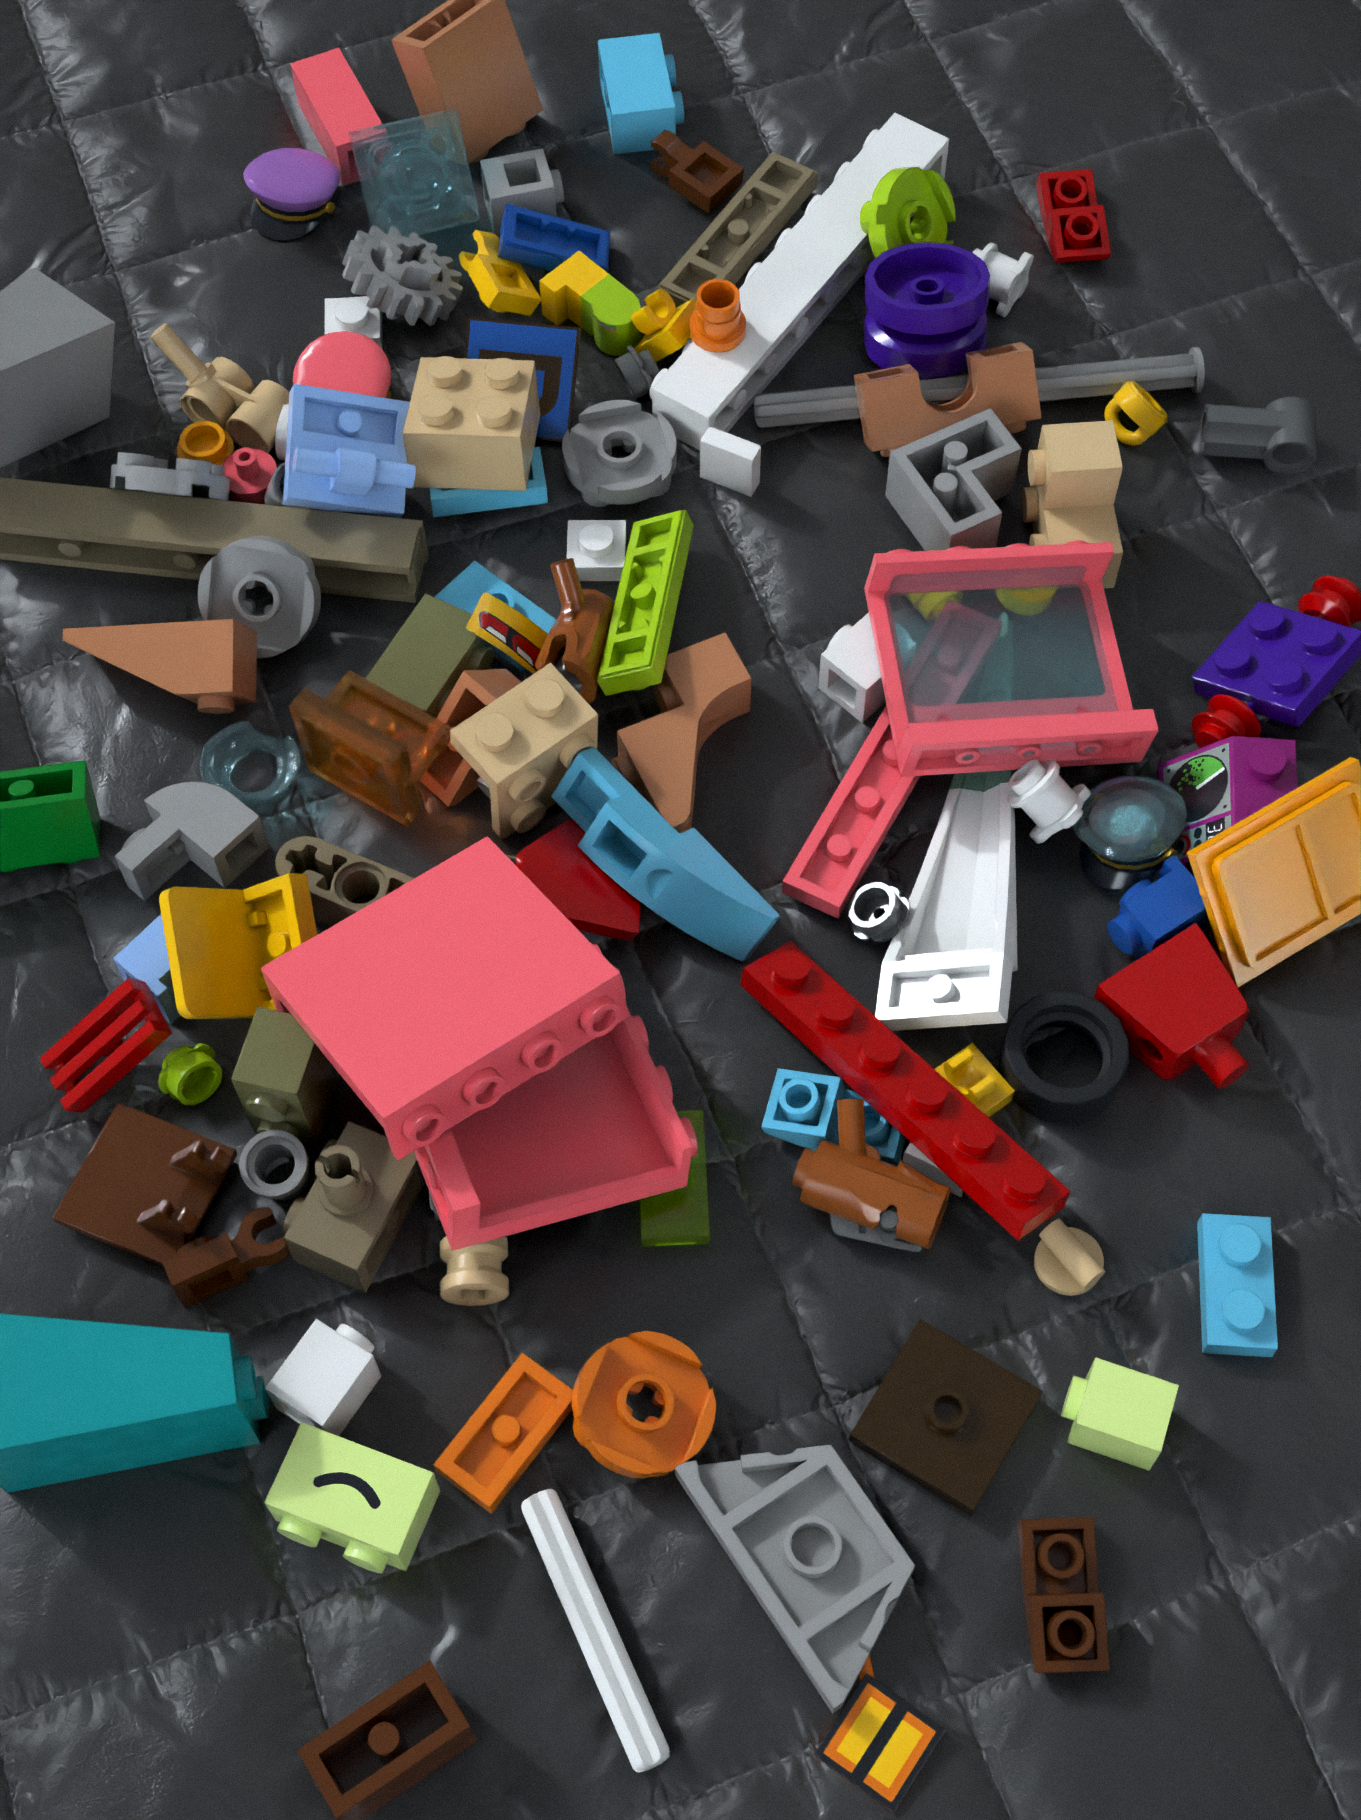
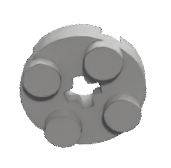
[562,400,677,507]
[110,452,230,501]
[198,535,321,658]

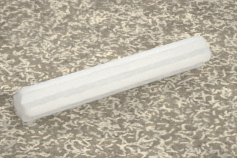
[521,1489,670,1773]

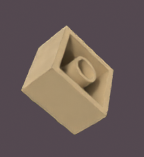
[403,356,540,491]

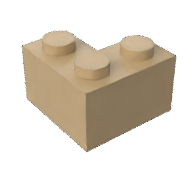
[1021,420,1123,592]

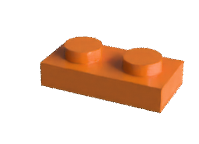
[433,1353,573,1514]

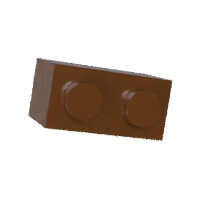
[297,1660,478,1820]

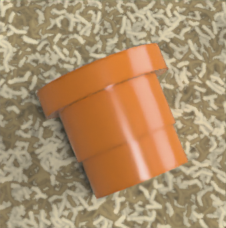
[690,279,746,352]

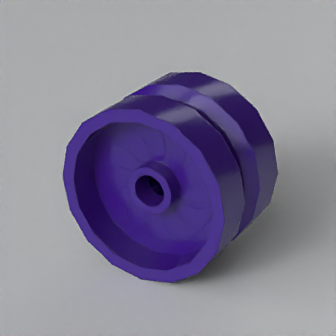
[864,242,990,379]

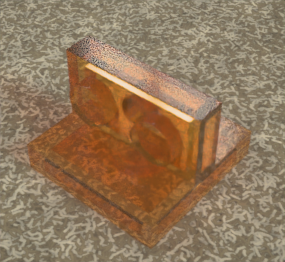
[289,670,451,827]

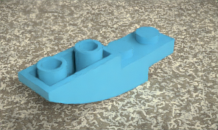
[551,747,780,962]

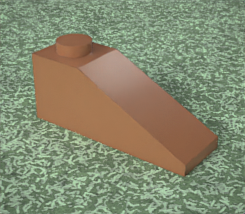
[63,619,257,714]

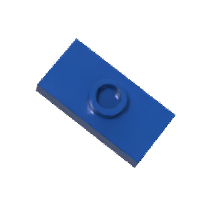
[498,203,610,273]

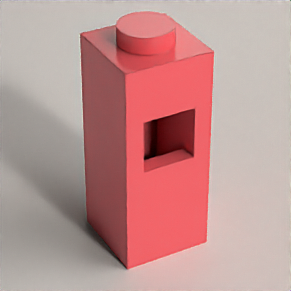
[290,47,392,186]

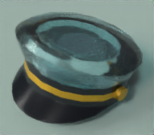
[1072,776,1188,889]

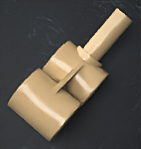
[150,323,289,453]

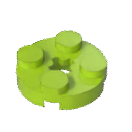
[860,166,956,259]

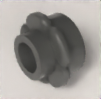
[614,345,660,400]
[848,882,910,943]

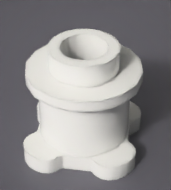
[972,242,1034,317]
[1007,759,1091,844]

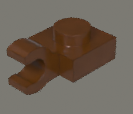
[650,130,744,213]
[162,1207,290,1309]

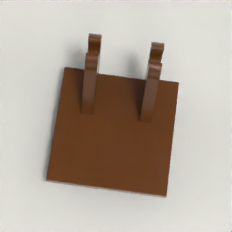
[52,1103,237,1267]

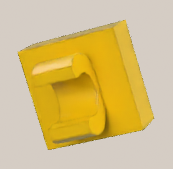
[631,288,696,363]
[935,1042,1015,1118]

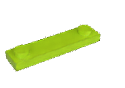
[597,510,694,696]

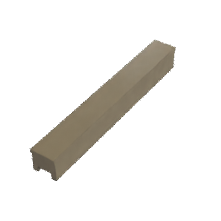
[0,477,429,603]

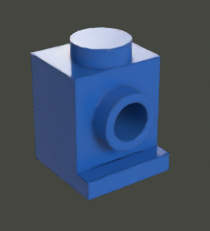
[1107,855,1208,960]

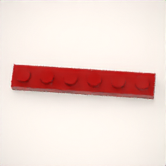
[740,941,1071,1241]

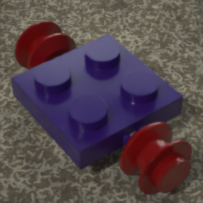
[1191,575,1361,749]

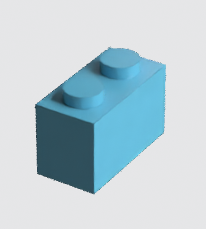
[598,33,684,155]

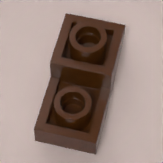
[1017,1517,1110,1673]

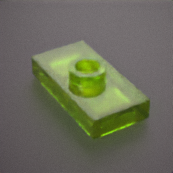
[640,1110,710,1247]

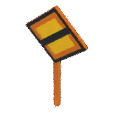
[814,1654,946,1813]

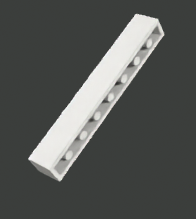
[649,113,949,450]

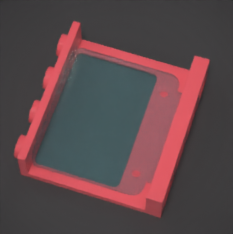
[864,540,1158,777]

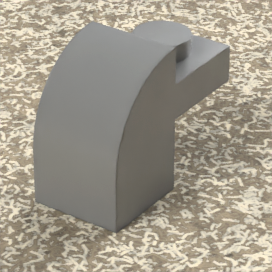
[114,782,270,901]

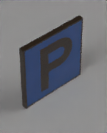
[464,317,581,442]

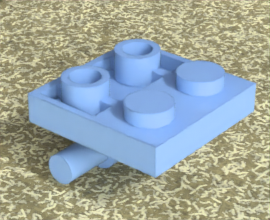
[283,384,416,518]

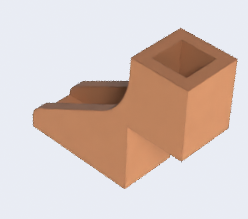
[612,632,752,833]

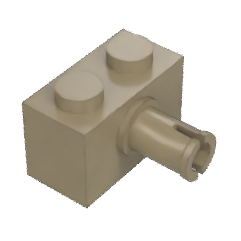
[283,1121,425,1293]

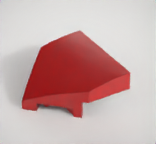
[515,818,640,941]

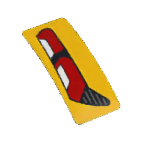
[466,592,548,674]

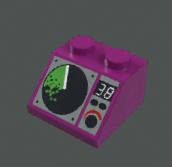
[1156,736,1298,877]

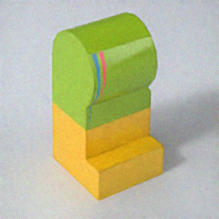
[539,251,642,356]

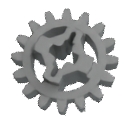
[342,225,463,326]

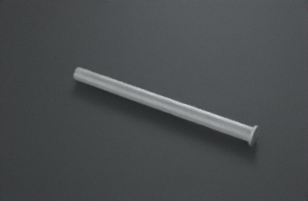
[754,347,1205,428]

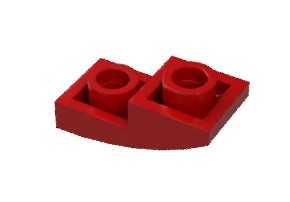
[1036,169,1111,263]

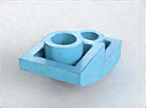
[761,1068,906,1166]

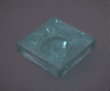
[348,108,480,237]

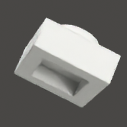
[325,296,383,350]
[567,520,626,581]

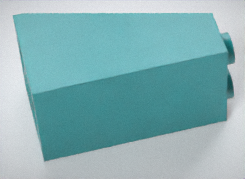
[0,1314,269,1493]

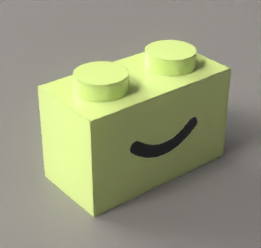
[264,1422,440,1573]

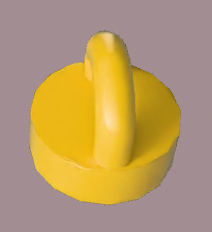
[1104,381,1168,446]

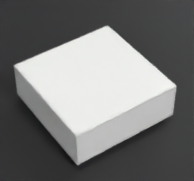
[700,427,761,497]

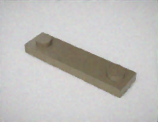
[657,151,818,308]

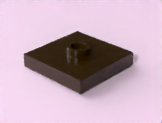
[849,1319,1043,1516]

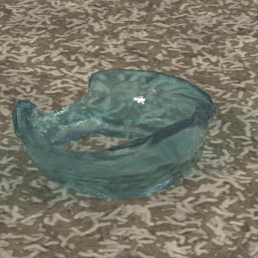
[199,721,301,809]

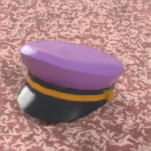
[243,148,340,241]

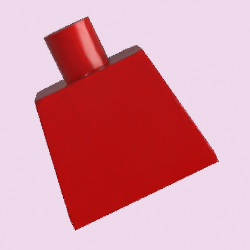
[1094,923,1249,1089]

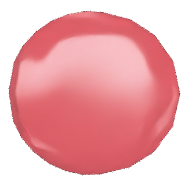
[293,331,392,399]

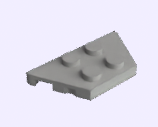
[675,1445,915,1714]

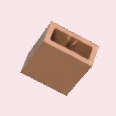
[391,0,543,165]

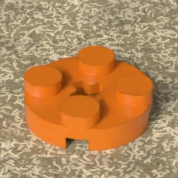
[571,1331,716,1479]

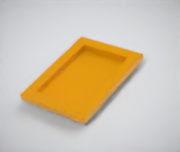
[1187,757,1361,988]

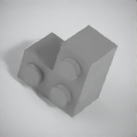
[885,408,1022,551]

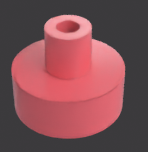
[222,447,277,504]

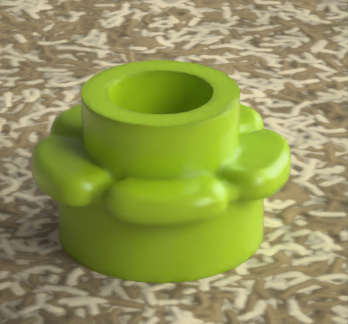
[158,1043,222,1105]

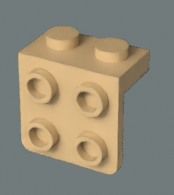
[450,663,598,839]

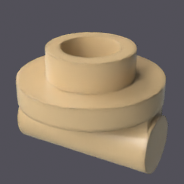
[1034,1218,1105,1296]

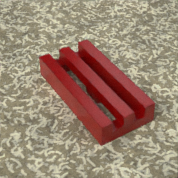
[40,978,172,1113]

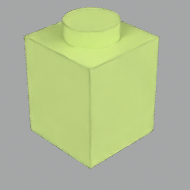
[1061,1357,1179,1471]

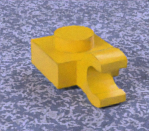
[459,229,541,316]

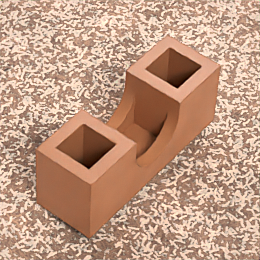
[854,342,1041,457]

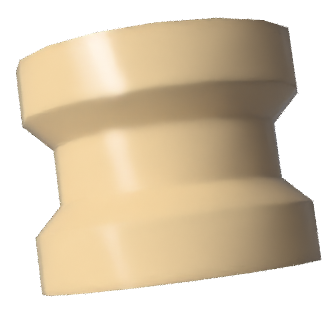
[440,1236,509,1306]

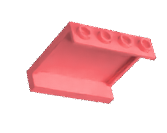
[261,836,629,1160]
[414,944,698,1251]

